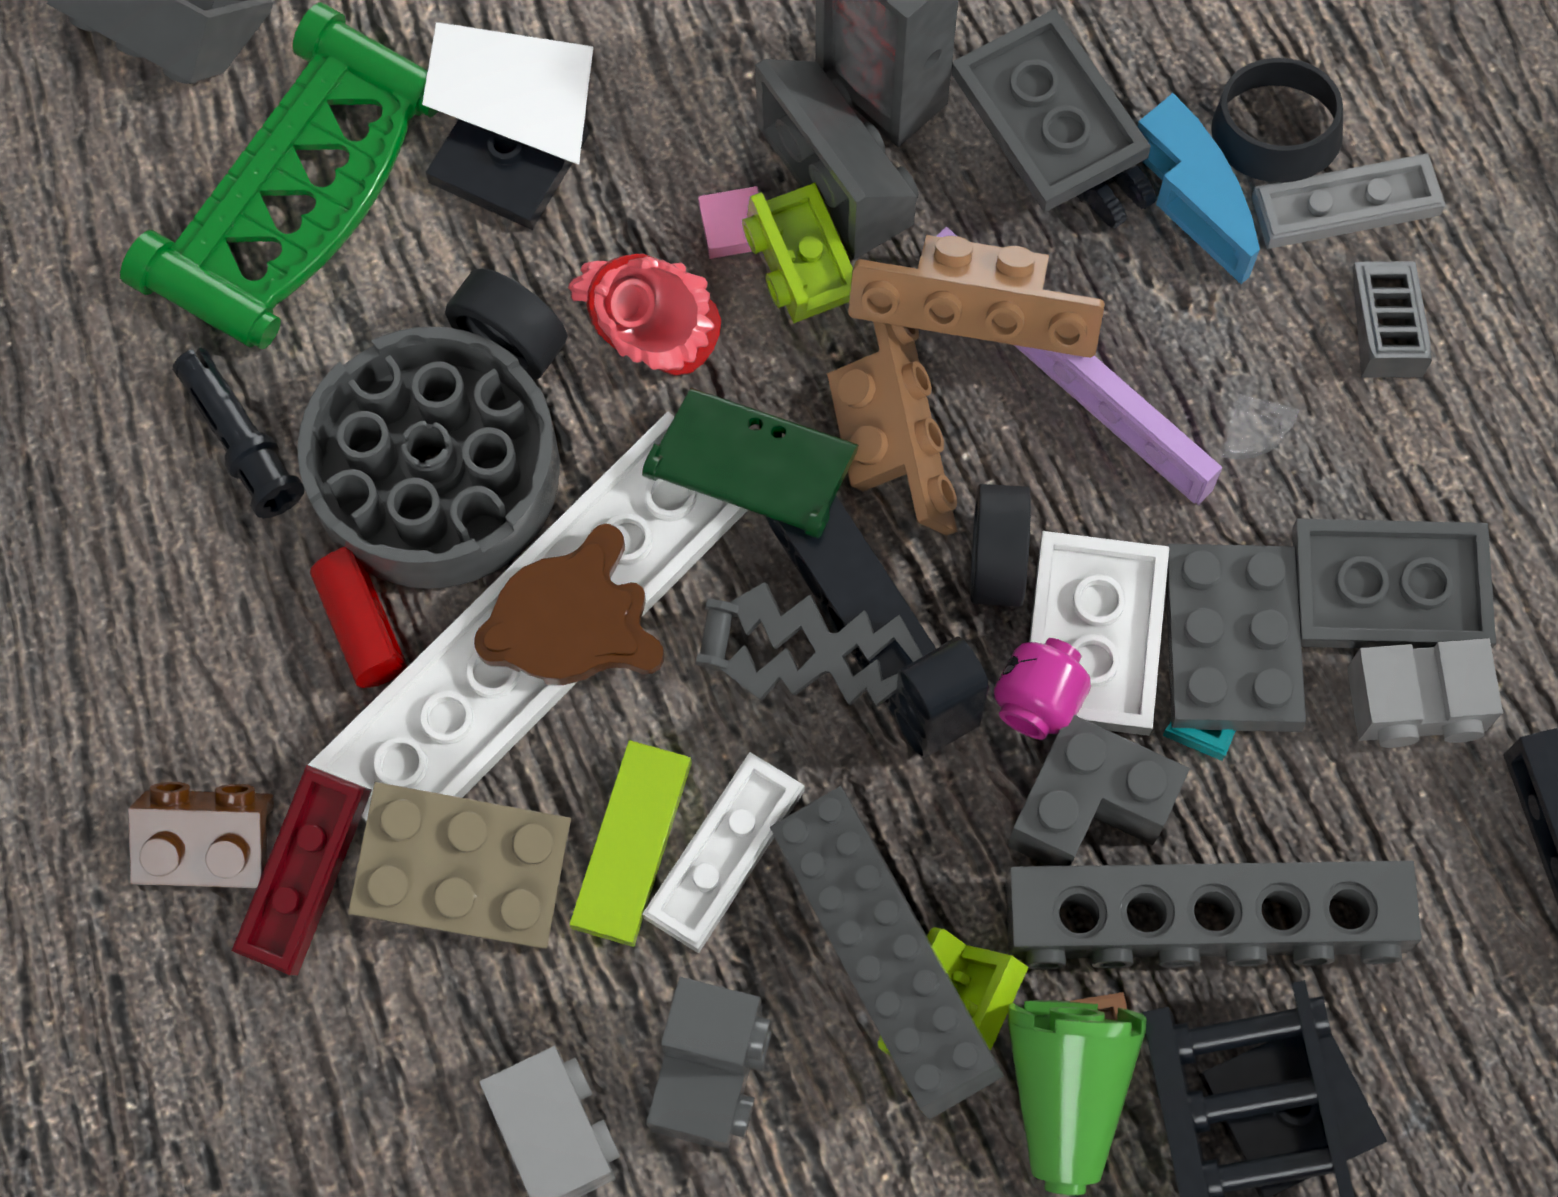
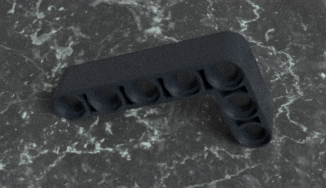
[765,496,989,759]

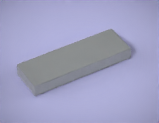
[1251,153,1446,249]

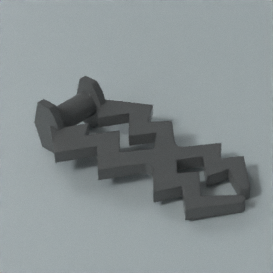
[695,582,923,706]

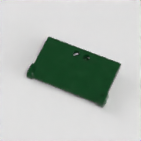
[642,388,859,538]

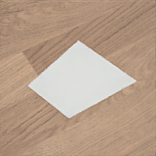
[422,22,593,165]

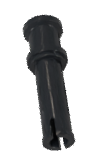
[172,348,305,519]

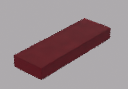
[231,765,372,976]

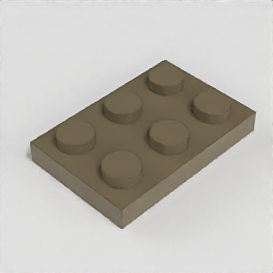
[348,782,571,950]

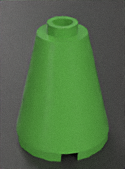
[1007,1000,1146,1195]

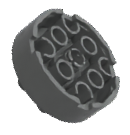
[298,327,560,589]

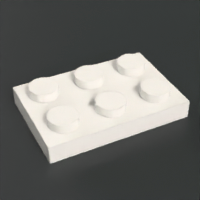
[1029,531,1169,736]

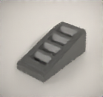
[1352,261,1432,378]

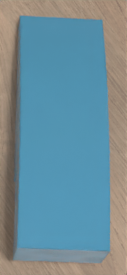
[1137,93,1260,284]

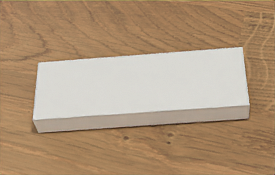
[642,752,805,953]

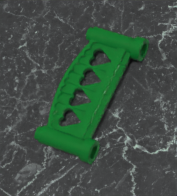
[120,2,438,350]

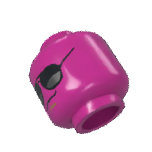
[994,638,1091,740]

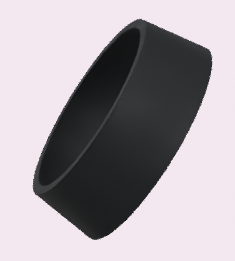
[1211,58,1343,183]

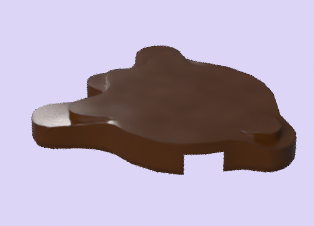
[474,524,664,685]

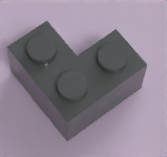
[1007,715,1190,866]
[646,976,772,1152]

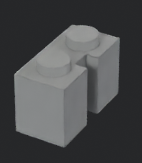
[1347,638,1503,748]
[479,1046,620,1197]

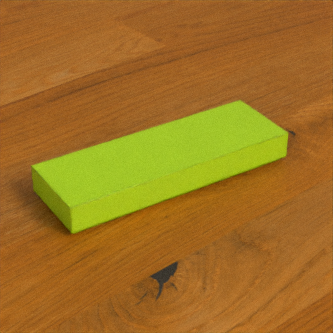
[569,740,692,947]

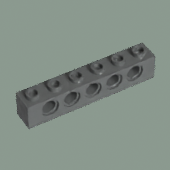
[1006,861,1422,970]

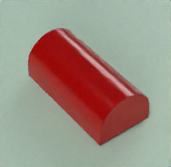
[310,546,408,688]

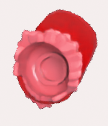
[568,254,721,376]

